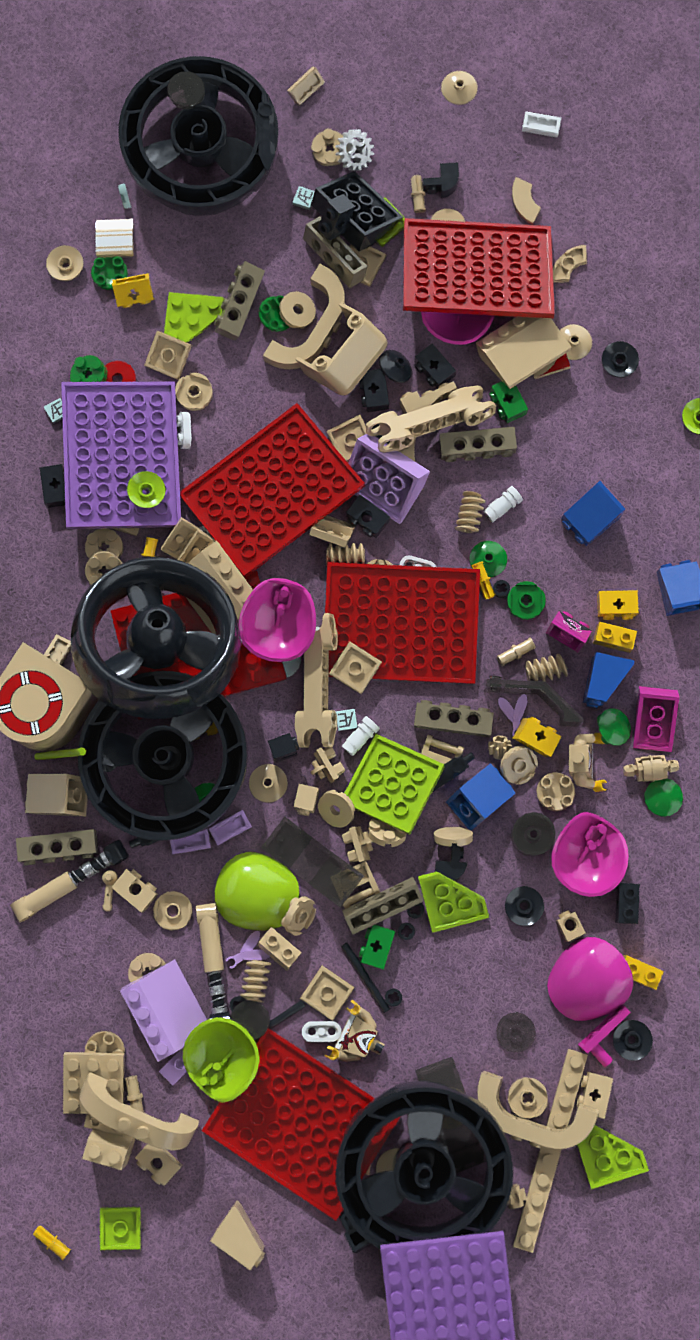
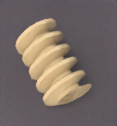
[455,491,485,533]
[326,543,365,566]
[525,654,568,685]
[240,960,271,1003]

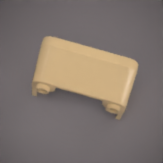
[296,302,388,395]

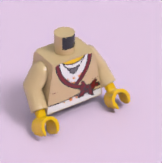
[569,732,607,792]
[325,1000,385,1062]

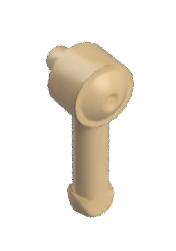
[102,870,118,912]

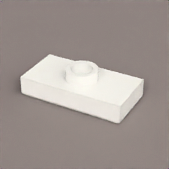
[522,112,561,137]

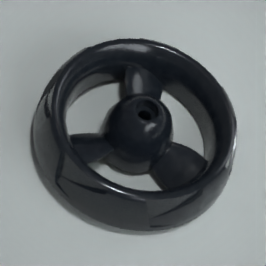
[118,56,278,216]
[71,556,241,719]
[78,671,248,841]
[336,1080,513,1249]

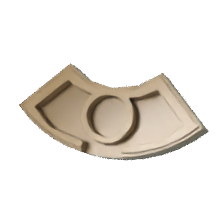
[512,177,541,225]
[553,245,587,283]

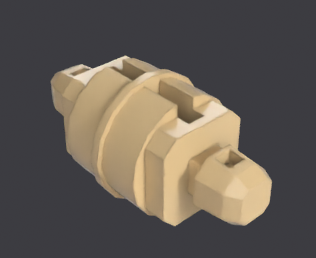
[623,755,679,782]

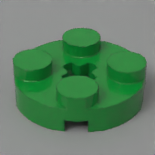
[70,355,107,382]
[507,581,546,620]

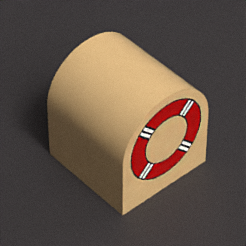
[0,642,99,752]

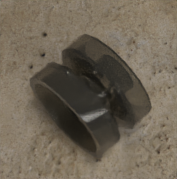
[510,812,556,857]

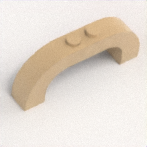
[263,264,345,369]
[478,1071,600,1149]
[80,1072,199,1150]

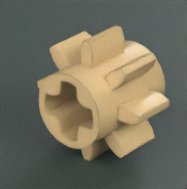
[488,736,512,760]
[508,1184,527,1209]

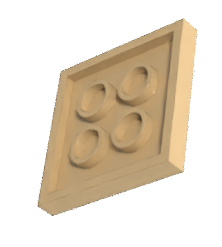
[63,1052,124,1114]

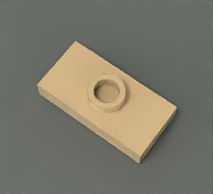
[287,67,325,106]
[44,634,71,665]

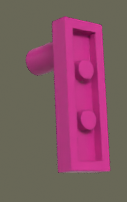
[578,1005,631,1067]

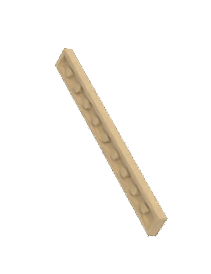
[513,1049,588,1253]

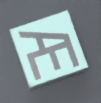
[293,186,315,210]
[44,398,63,424]
[336,709,357,731]

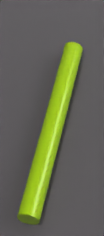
[34,748,86,760]

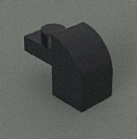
[422,162,459,198]
[435,843,467,881]
[339,1213,371,1253]

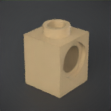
[555,910,586,942]

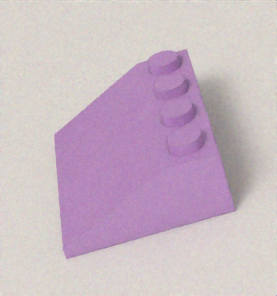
[348,434,430,524]
[120,959,207,1062]

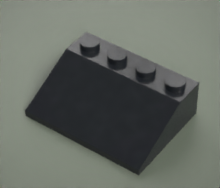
[310,171,403,252]

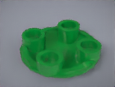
[91,256,128,290]
[259,295,290,332]
[597,708,631,746]
[644,779,683,817]

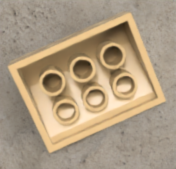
[476,317,572,389]
[187,540,253,634]

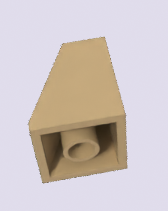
[25,774,88,817]
[82,1129,135,1170]
[210,1201,265,1270]

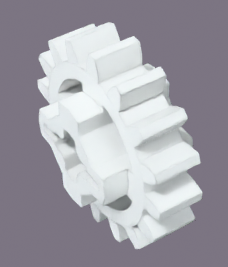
[336,130,374,171]

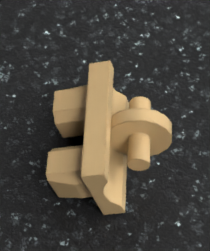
[310,747,345,783]
[342,826,373,862]

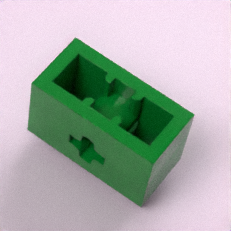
[489,381,528,423]
[359,925,395,970]

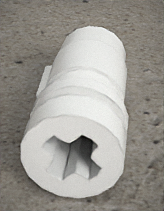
[483,486,523,523]
[342,716,380,756]

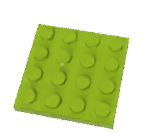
[344,734,445,835]

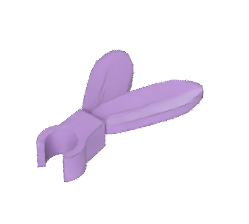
[498,694,527,736]
[225,931,270,968]

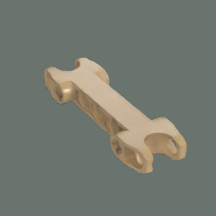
[366,385,496,453]
[295,613,338,748]

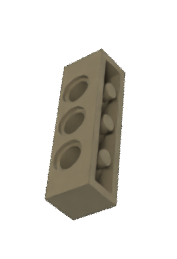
[303,217,367,288]
[214,261,265,341]
[439,427,517,462]
[414,700,494,738]
[16,829,98,866]
[342,877,424,934]

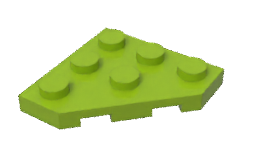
[164,292,224,343]
[418,872,489,933]
[577,1125,649,1189]

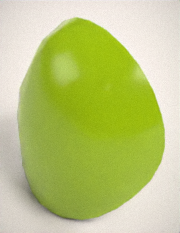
[215,852,299,931]
[183,1017,259,1102]

